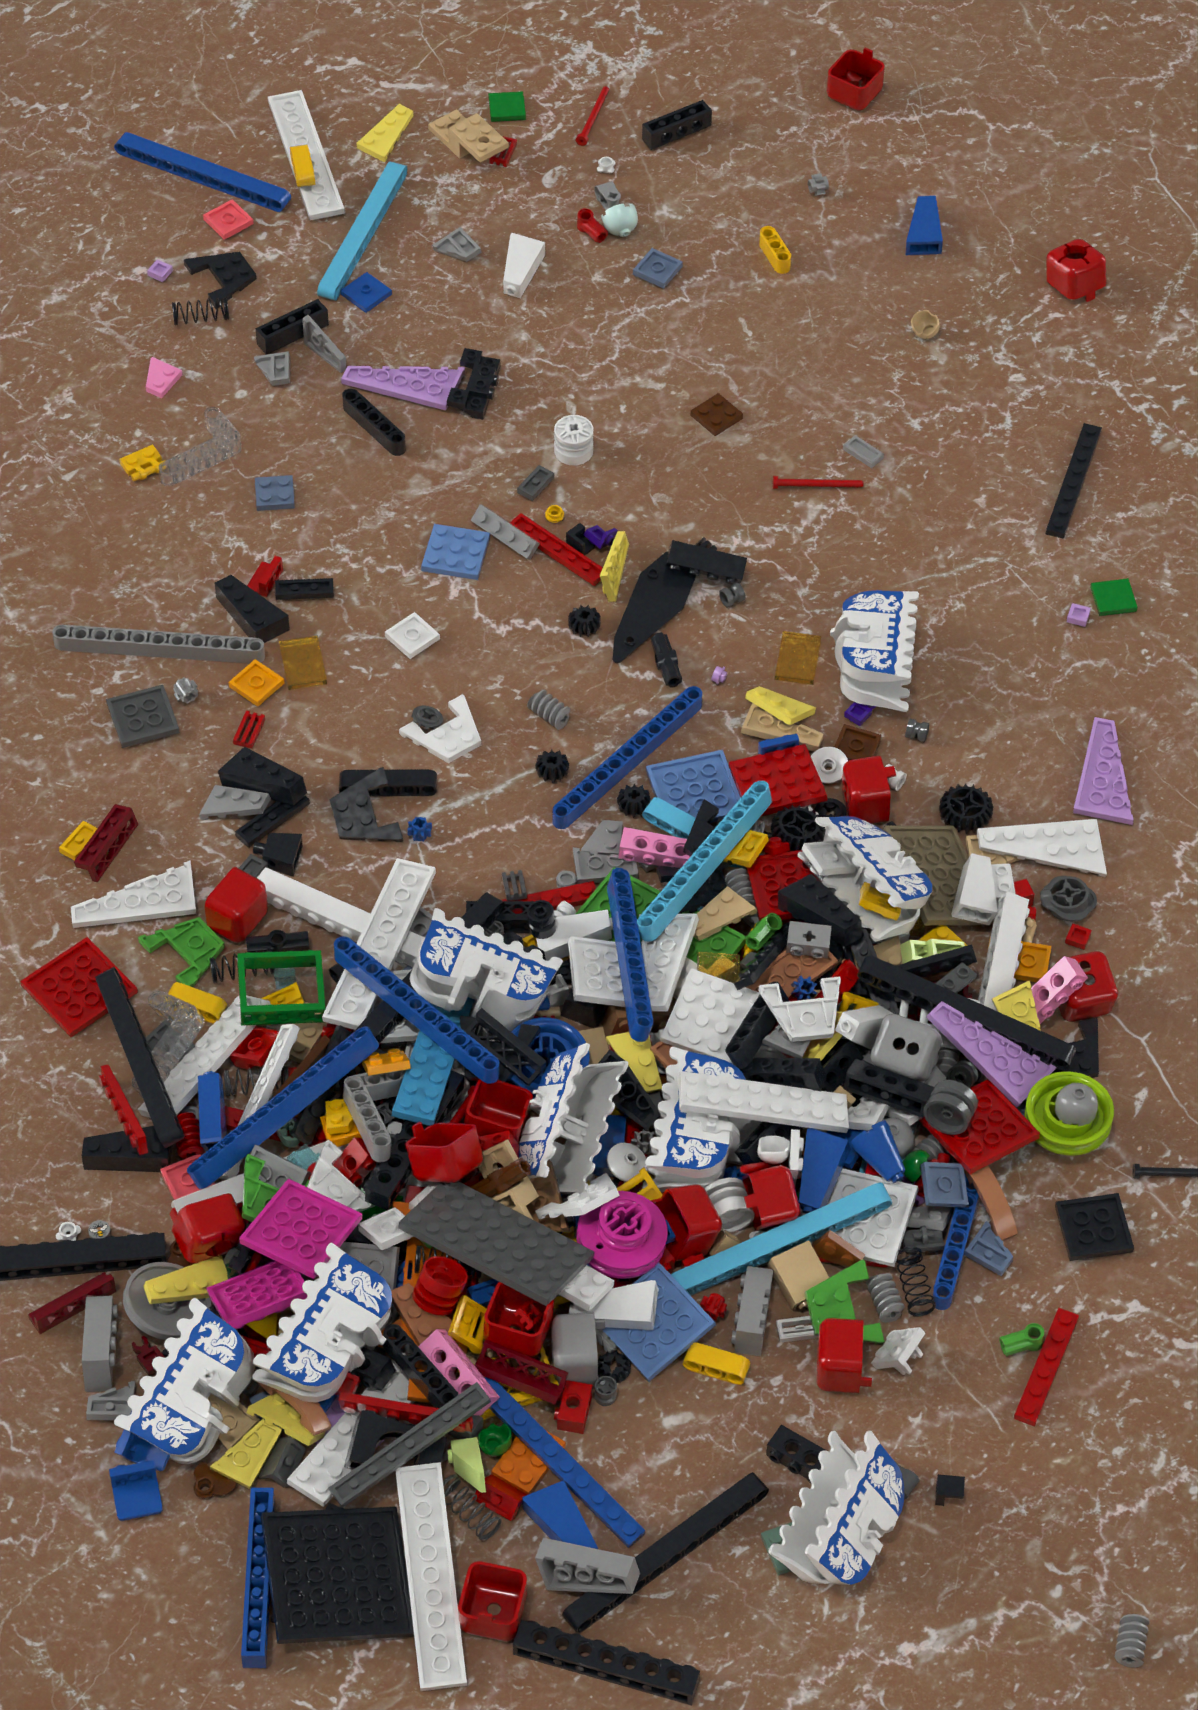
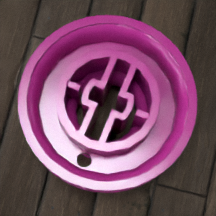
[576,1191,668,1279]

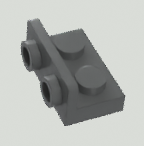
[935,962,977,993]

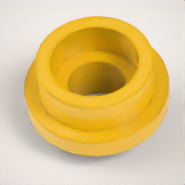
[545,505,564,523]

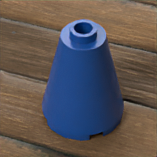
[851,1121,905,1183]

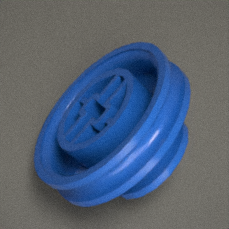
[509,1017,590,1099]

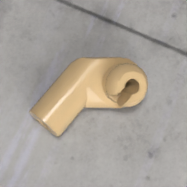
[1022,917,1037,943]
[536,1006,561,1018]

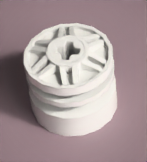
[554,415,593,465]
[705,1178,755,1233]

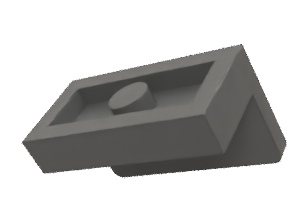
[257,1436,306,1488]

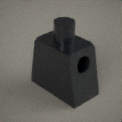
[253,833,303,877]
[561,987,605,1028]

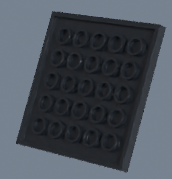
[261,1507,414,1644]

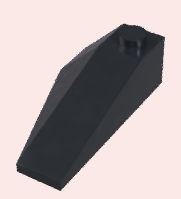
[598,1049,661,1131]

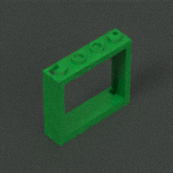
[237,950,326,1026]

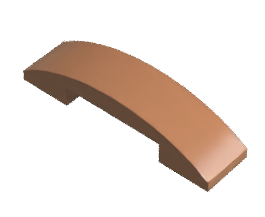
[964,1166,1018,1240]
[257,1382,331,1436]

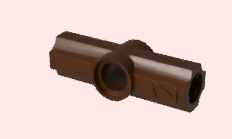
[470,1158,531,1197]

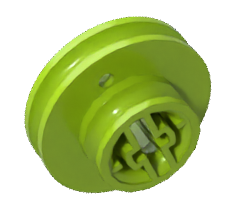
[1024,1072,1114,1156]

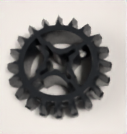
[939,783,994,834]
[770,804,826,852]

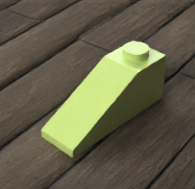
[447,1437,486,1493]

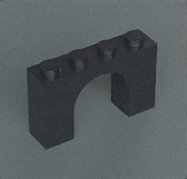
[344,1410,447,1470]

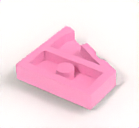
[146,357,182,398]

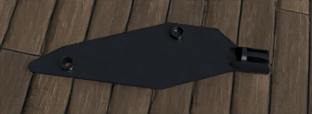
[612,537,717,663]

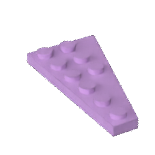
[341,366,465,411]
[1073,717,1133,825]
[926,1001,1057,1107]

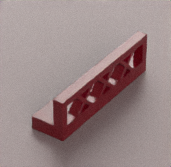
[74,804,138,882]
[28,1272,116,1334]
[474,1340,569,1404]

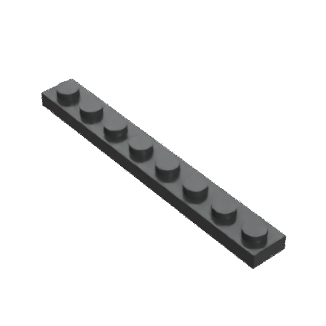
[329,1382,491,1508]

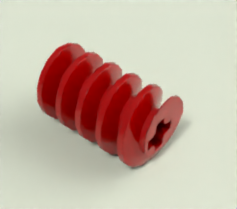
[176,1112,205,1159]

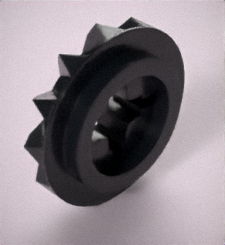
[814,798,847,817]
[598,1350,631,1383]

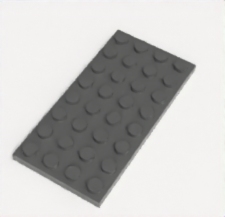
[398,1181,595,1306]

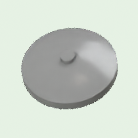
[123,1262,211,1340]

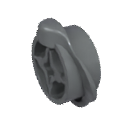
[1040,876,1097,922]

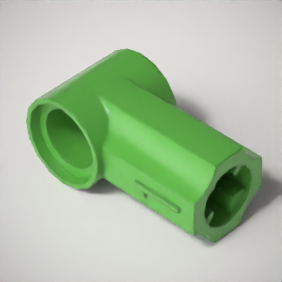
[745,913,782,951]
[999,1323,1044,1356]

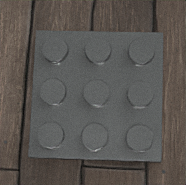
[106,685,180,748]

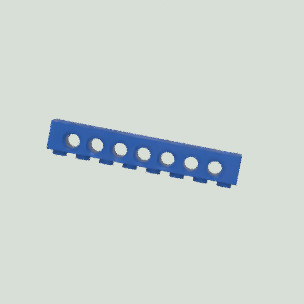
[241,1488,275,1668]

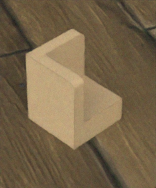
[709,1228,742,1256]

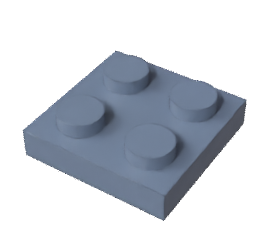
[633,248,683,289]
[255,475,295,511]
[920,1162,969,1207]

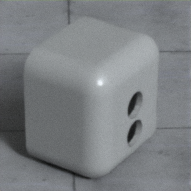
[870,1014,942,1083]
[551,1312,605,1387]

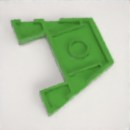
[138,917,225,987]
[242,1154,309,1222]
[805,1260,885,1345]

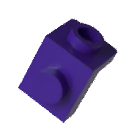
[584,525,618,549]

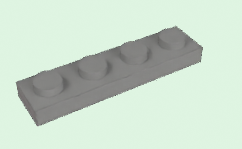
[471,504,540,560]

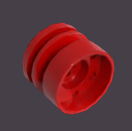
[412,1256,468,1316]

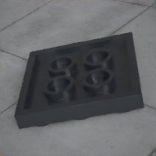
[1055,1193,1134,1261]

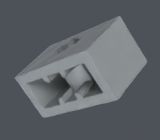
[786,921,832,958]

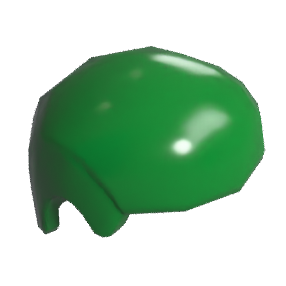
[903,1149,930,1183]
[478,1423,512,1456]

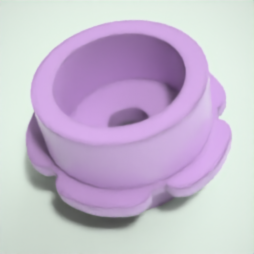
[711,666,728,685]

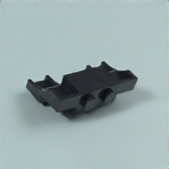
[447,348,501,420]

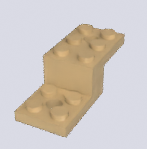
[428,109,509,162]
[478,1139,539,1220]

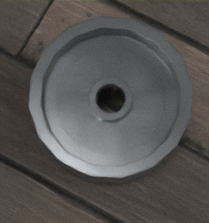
[923,1080,978,1135]

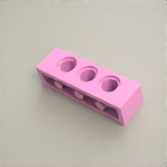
[618,827,690,868]
[1031,956,1088,1024]
[418,1329,500,1415]

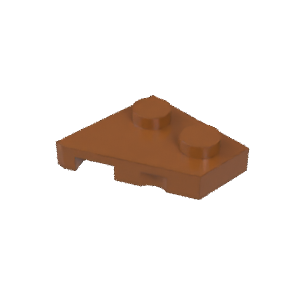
[812,1230,865,1268]

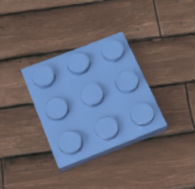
[421,524,490,580]

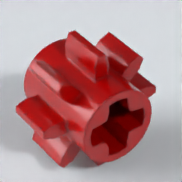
[700,1293,727,1321]

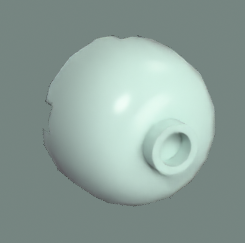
[601,203,638,237]

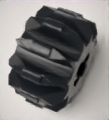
[568,604,601,637]
[535,749,569,783]
[617,783,651,818]

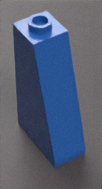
[905,196,943,255]
[198,1071,227,1152]
[799,1128,851,1214]
[522,1480,598,1549]

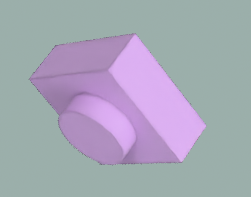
[147,259,173,282]
[1067,603,1091,627]

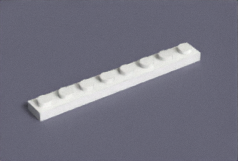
[219,1024,300,1180]

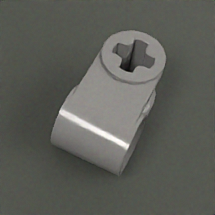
[594,181,621,211]

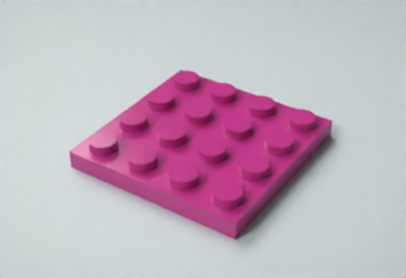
[239,1179,362,1279]
[206,1261,307,1329]

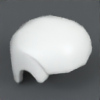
[757,1136,790,1165]

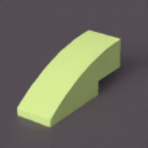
[900,939,965,964]

